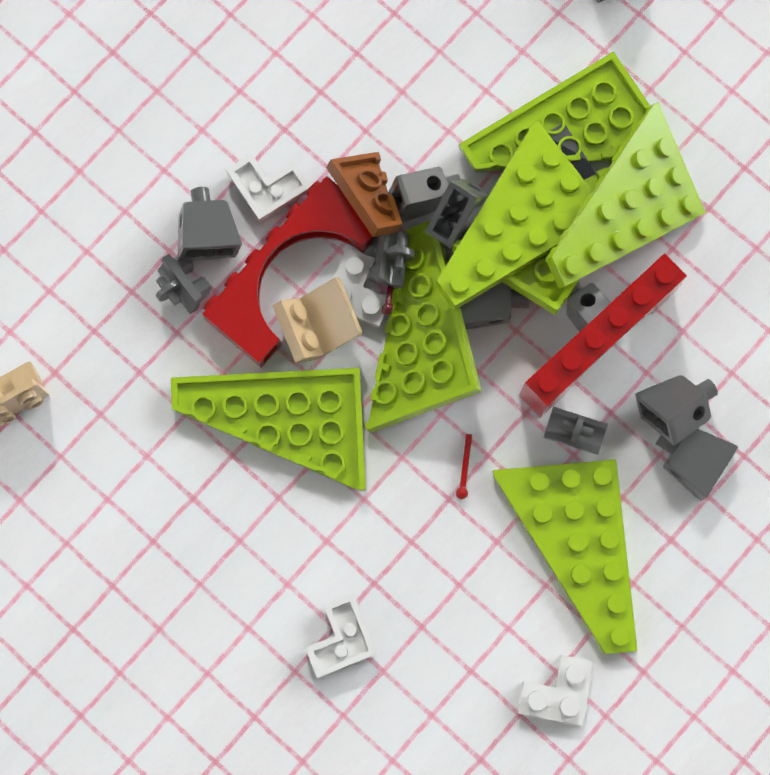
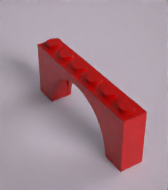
[202,176,379,368]
[519,253,687,418]

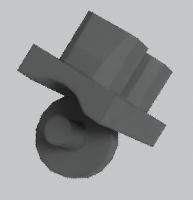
[368,232,415,289]
[156,253,212,314]
[543,406,608,455]

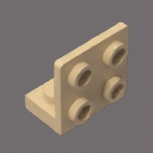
[272,277,362,363]
[0,361,49,426]

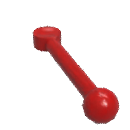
[456,434,472,500]

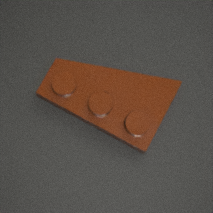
[326,152,402,237]

